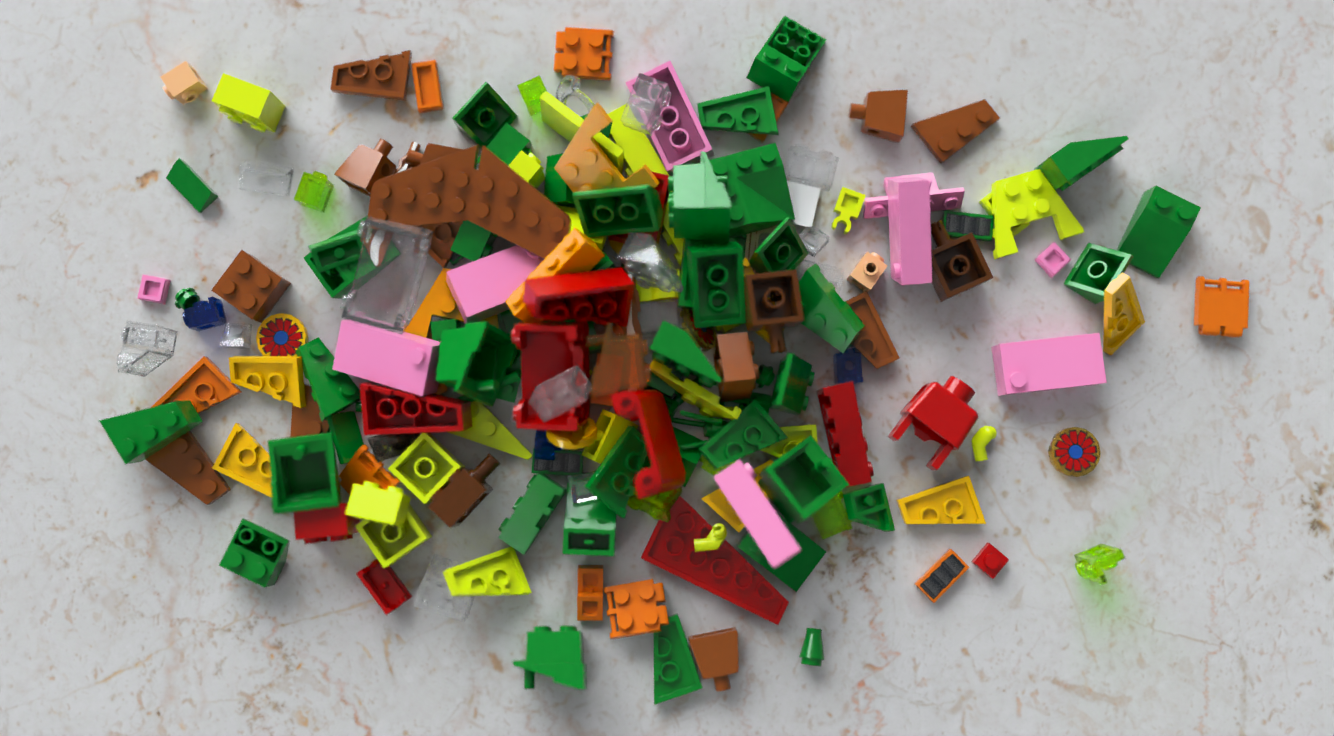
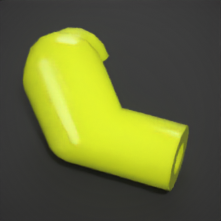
[971,426,997,462]
[694,523,727,552]

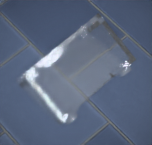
[340,217,434,334]

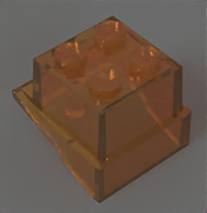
[585,323,651,397]

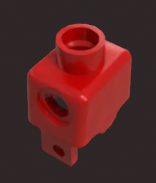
[887,376,978,470]

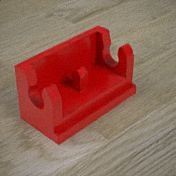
[356,559,413,615]

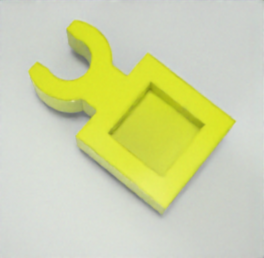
[831,187,866,234]

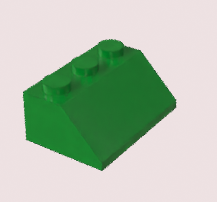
[572,185,663,237]

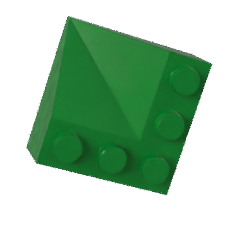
[709,143,795,238]

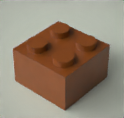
[211,250,291,323]
[713,332,759,402]

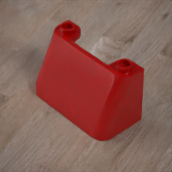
[511,321,590,431]
[611,390,686,500]

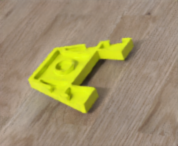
[992,169,1084,260]

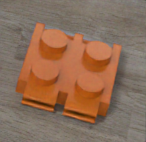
[554,27,614,81]
[1194,276,1249,338]
[339,444,400,495]
[603,579,669,639]

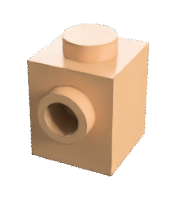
[161,61,208,104]
[846,251,887,292]

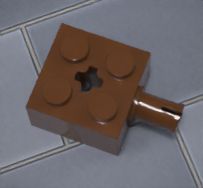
[931,220,993,302]
[744,270,804,354]
[428,453,501,528]

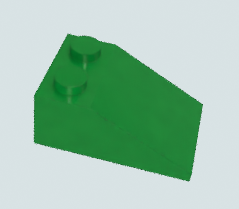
[1117,186,1201,278]
[686,241,746,328]
[770,353,815,415]
[736,510,826,592]

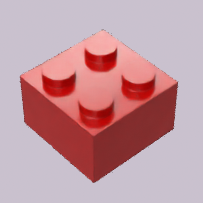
[293,503,360,544]

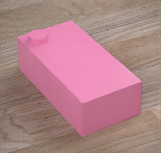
[625,61,714,176]
[887,177,932,285]
[446,245,545,323]
[333,318,440,396]
[991,333,1107,396]
[714,460,800,569]

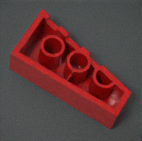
[523,267,634,327]
[360,381,472,435]
[816,381,874,488]

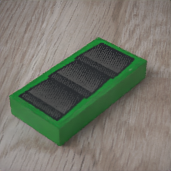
[942,210,994,242]
[531,448,584,476]

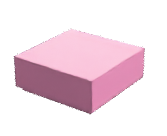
[1034,242,1071,277]
[137,275,171,304]

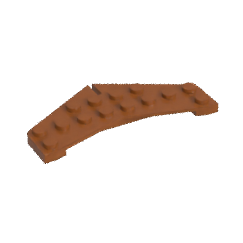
[366,145,572,259]

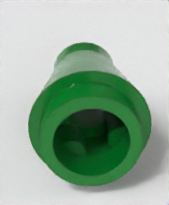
[799,628,824,666]

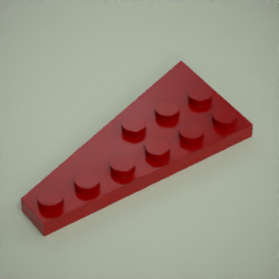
[641,490,789,625]

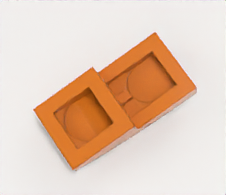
[577,565,603,621]

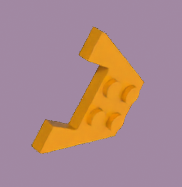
[554,103,660,192]
[404,268,499,338]

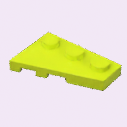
[443,546,532,596]

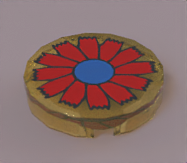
[680,308,717,352]
[1048,427,1101,477]

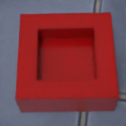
[971,543,1009,579]

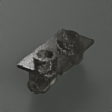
[367,433,420,462]

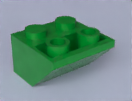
[219,518,290,588]

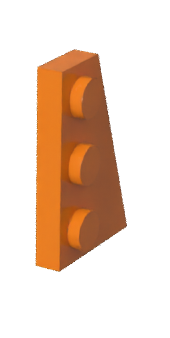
[152,356,242,414]

